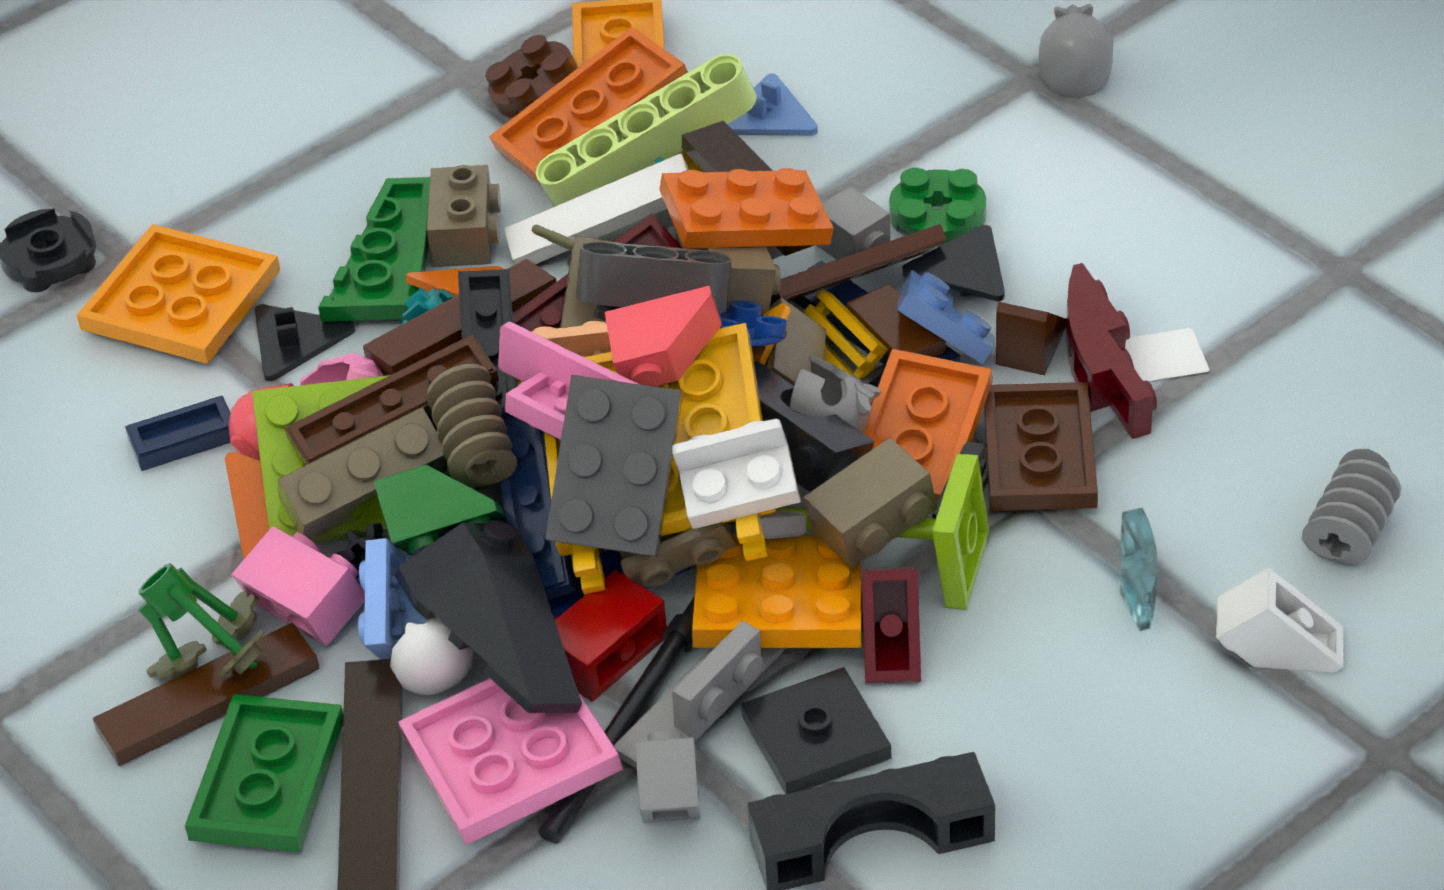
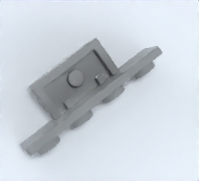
[614,621,787,769]

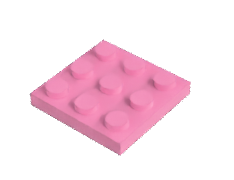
[398,678,623,845]

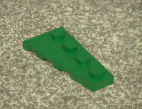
[318,177,430,322]

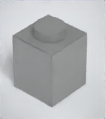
[816,186,891,260]
[635,730,700,822]

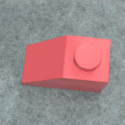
[605,286,722,387]

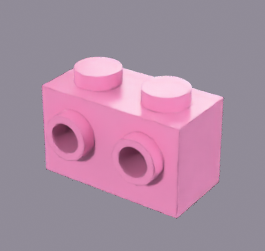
[231,526,365,647]

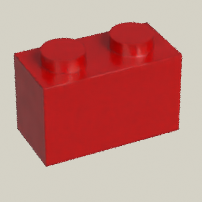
[554,570,667,702]

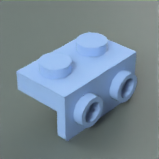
[358,538,429,659]

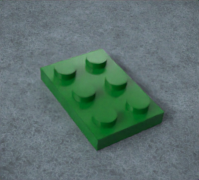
[185,694,343,852]

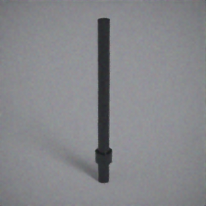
[538,595,695,844]

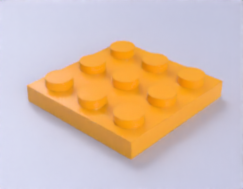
[76,224,281,364]
[692,533,861,648]

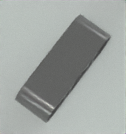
[576,242,732,314]

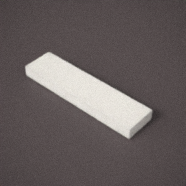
[504,153,689,264]

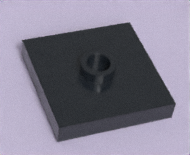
[741,667,892,794]

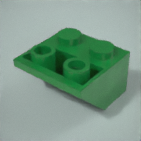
[374,465,506,556]

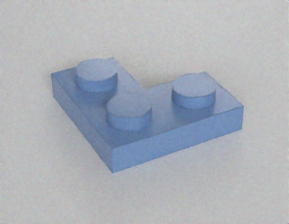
[897,270,995,365]

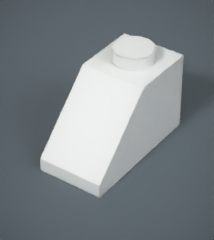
[1216,567,1344,673]

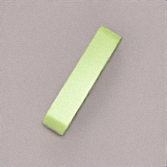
[536,54,757,207]

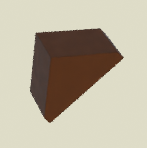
[996,302,1067,375]

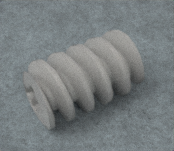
[1302,449,1401,565]

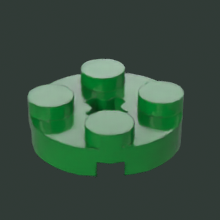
[889,168,986,245]

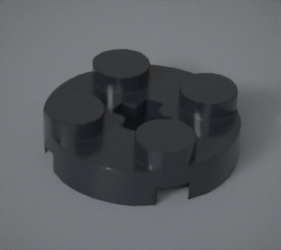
[0,209,96,292]

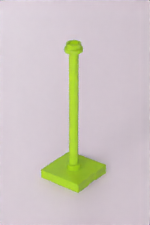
[727,454,990,610]

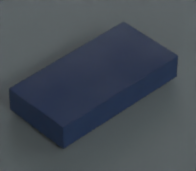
[125,395,231,471]

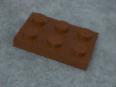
[984,382,1098,511]

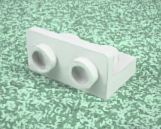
[672,419,801,529]

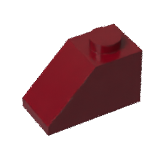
[861,567,921,683]

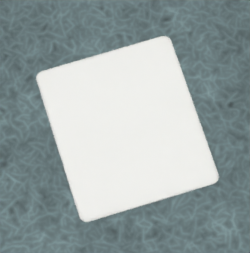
[1125,328,1209,382]

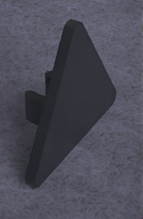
[902,225,1005,302]
[254,304,355,381]

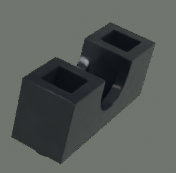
[754,361,875,492]

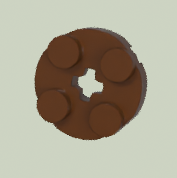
[485,35,578,118]

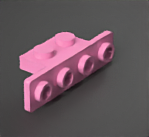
[498,322,638,440]

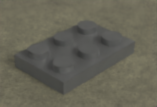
[545,375,683,557]

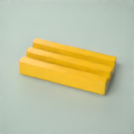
[804,288,888,380]

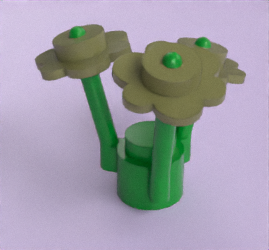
[138,563,265,680]

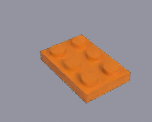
[659,168,834,249]
[863,349,993,502]

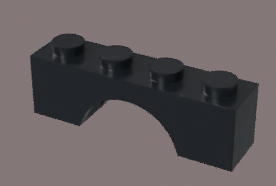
[747,752,995,890]

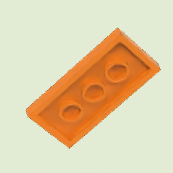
[489,27,688,184]

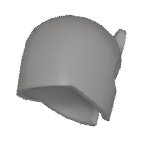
[1039,4,1114,98]
[790,354,881,433]

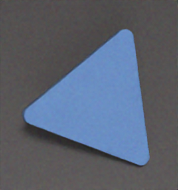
[727,74,818,135]

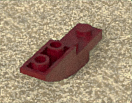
[1066,263,1157,439]

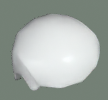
[390,616,474,695]

